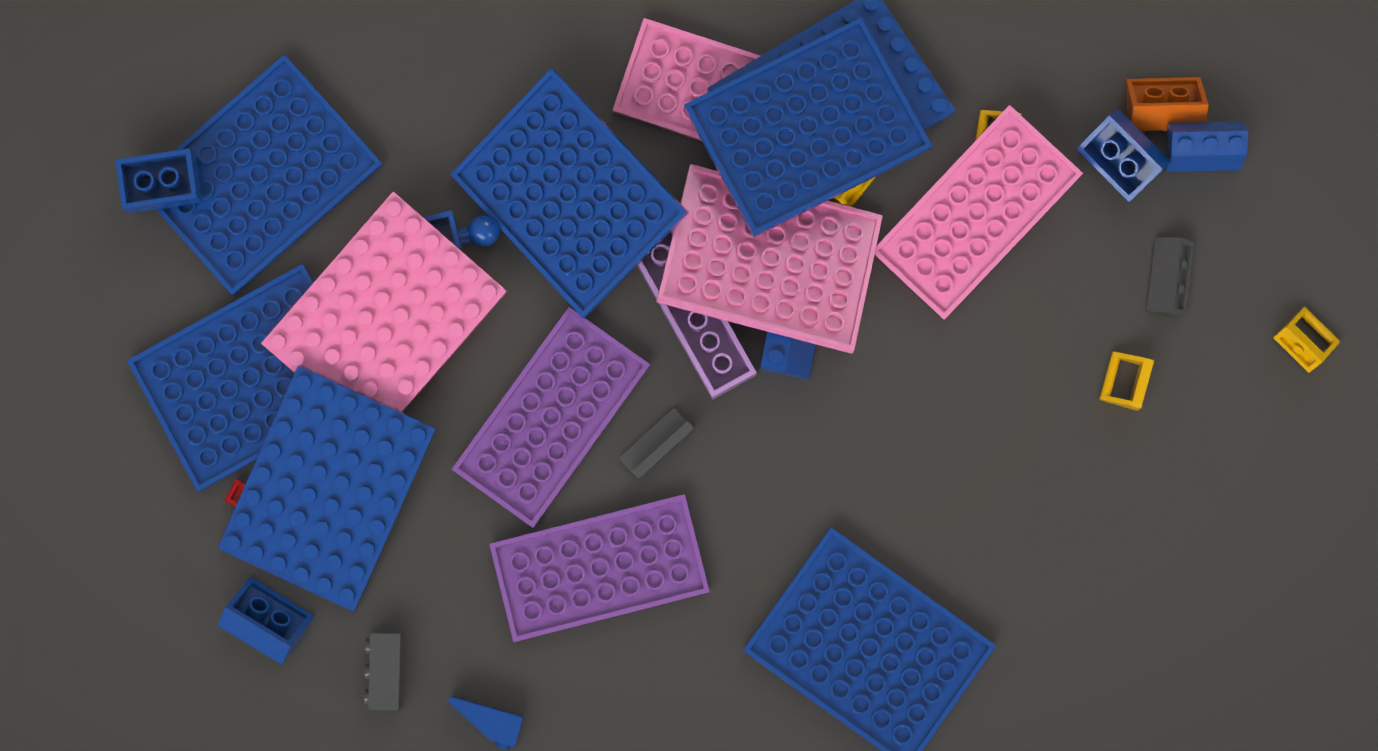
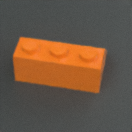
[1126,77,1209,132]

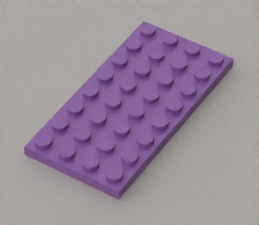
[451,307,650,528]
[489,494,710,642]

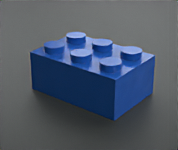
[1077,109,1171,202]
[115,148,202,214]

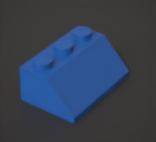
[1165,121,1248,172]
[760,332,816,380]
[218,577,314,665]

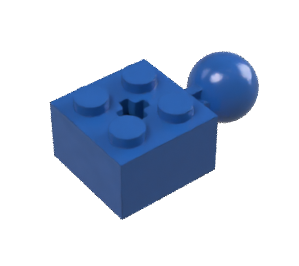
[424,210,500,253]

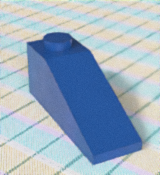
[448,696,524,750]

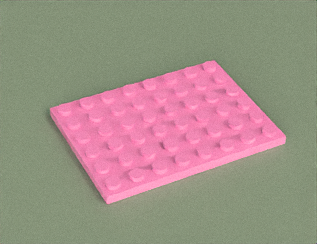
[656,164,883,354]
[261,192,508,412]

